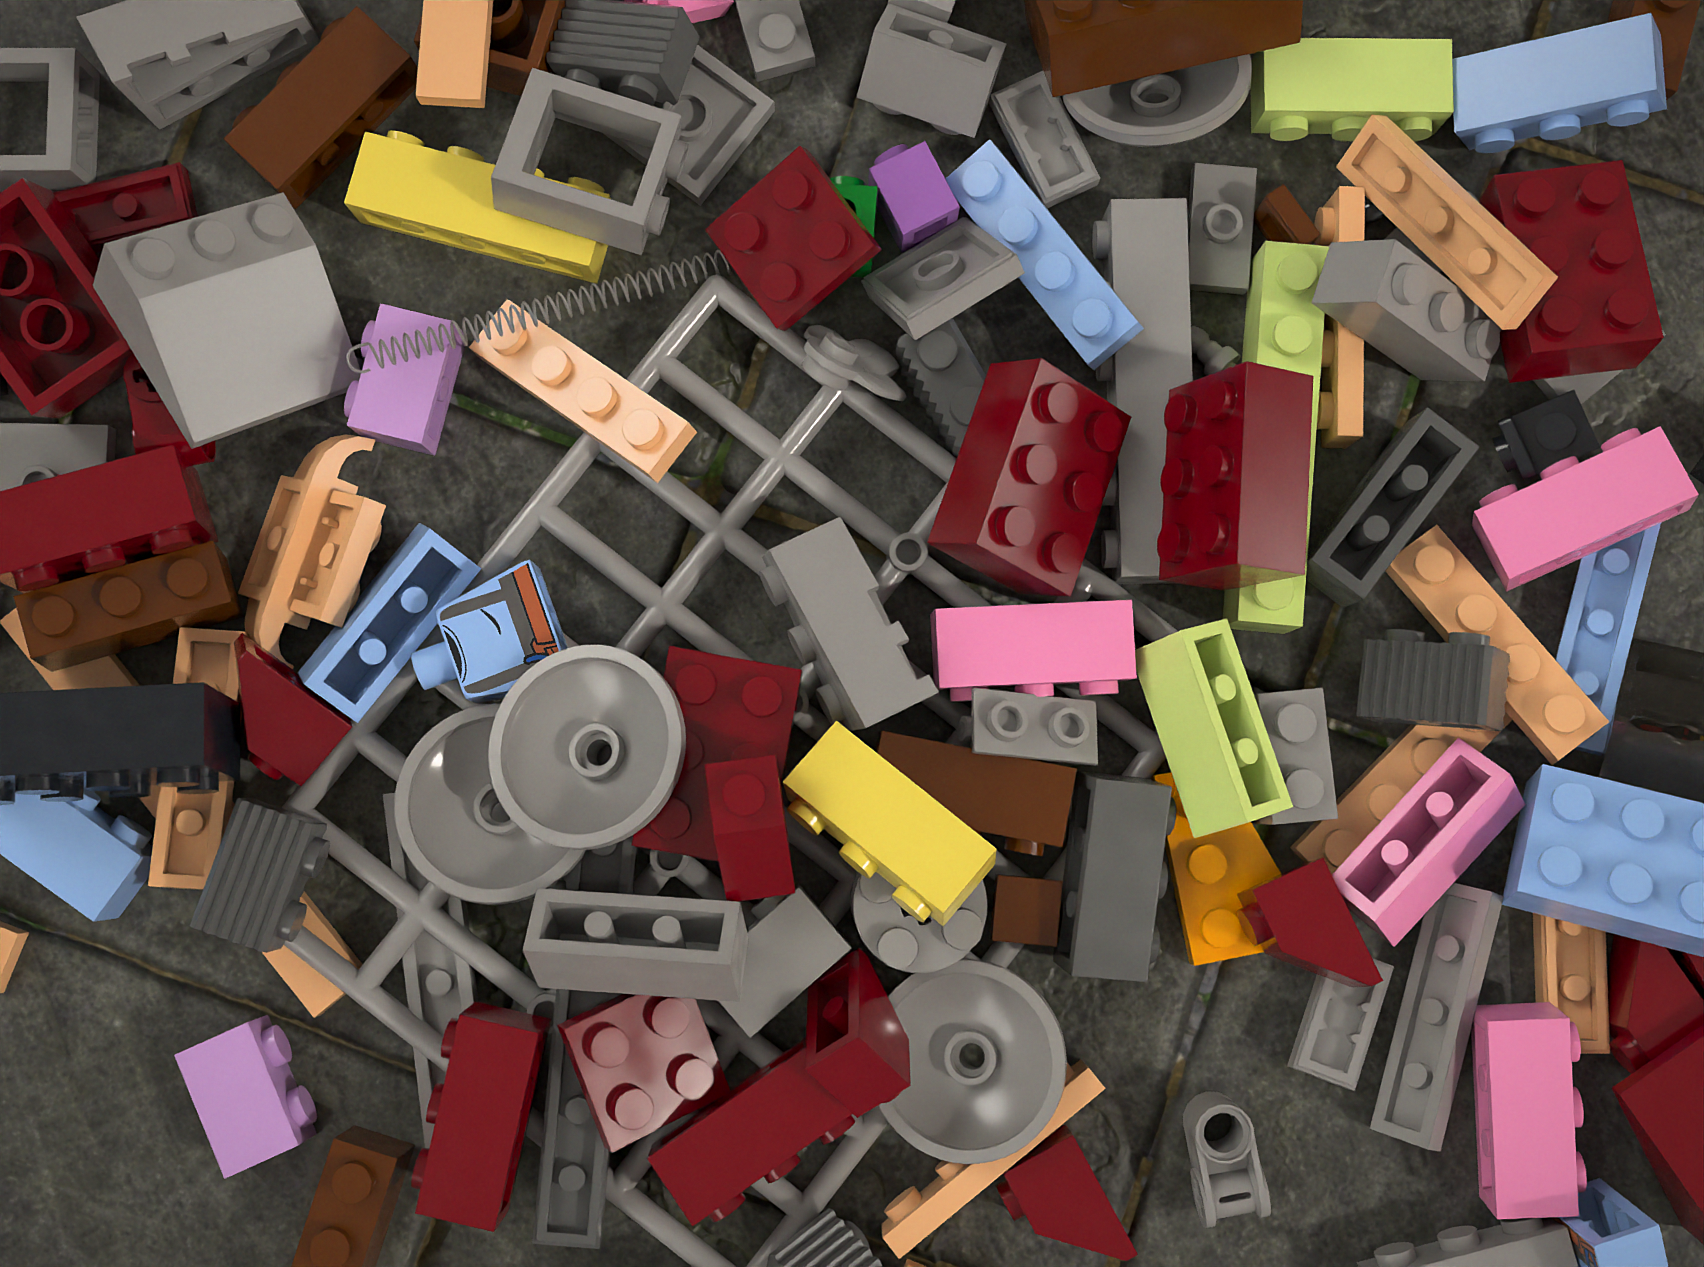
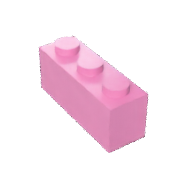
[1472,426,1699,592]
[930,600,1137,702]
[1332,737,1526,947]
[1471,1002,1587,1219]

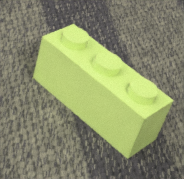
[1250,38,1454,142]
[1135,619,1293,838]

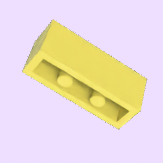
[783,721,997,926]

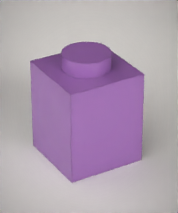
[868,141,960,253]

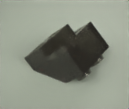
[1597,638,1704,803]

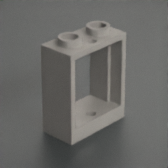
[0,48,100,191]
[491,68,689,255]

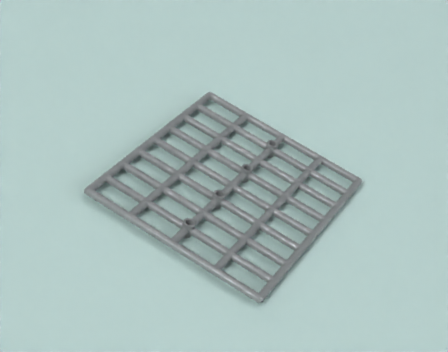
[281,275,1178,1267]

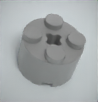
[850,872,987,973]

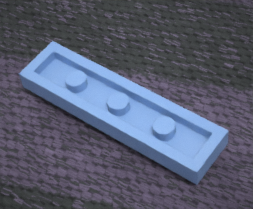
[945,139,1144,370]
[1555,523,1661,756]

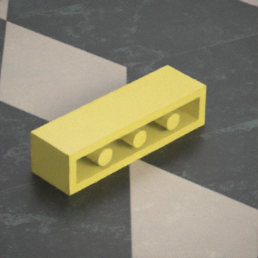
[344,131,611,284]

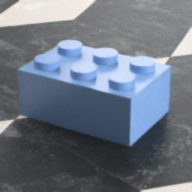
[1502,764,1704,957]

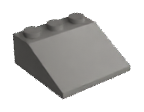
[93,193,361,449]

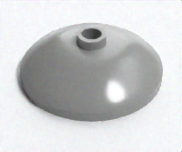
[1062,54,1252,147]
[488,645,686,850]
[394,704,586,905]
[878,959,1067,1164]

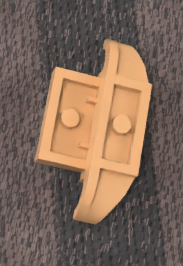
[238,434,386,669]

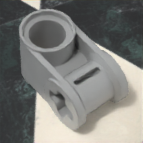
[1183,1091,1271,1228]

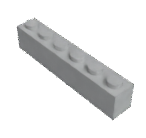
[1092,198,1193,584]

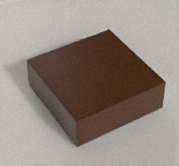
[1253,184,1321,245]
[990,874,1063,947]

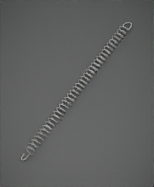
[346,250,731,373]

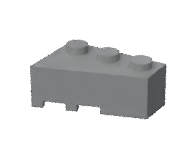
[76,0,320,130]
[759,517,939,731]

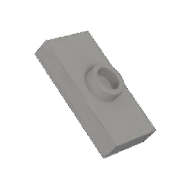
[989,71,1100,209]
[1188,163,1257,295]
[1287,958,1394,1091]

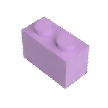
[344,303,465,456]
[174,1015,317,1179]

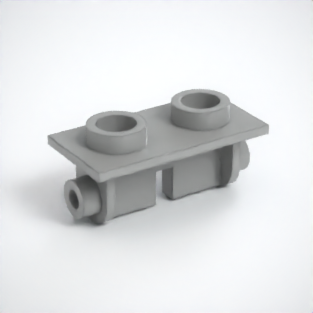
[958,688,1098,766]

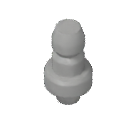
[1191,326,1240,376]

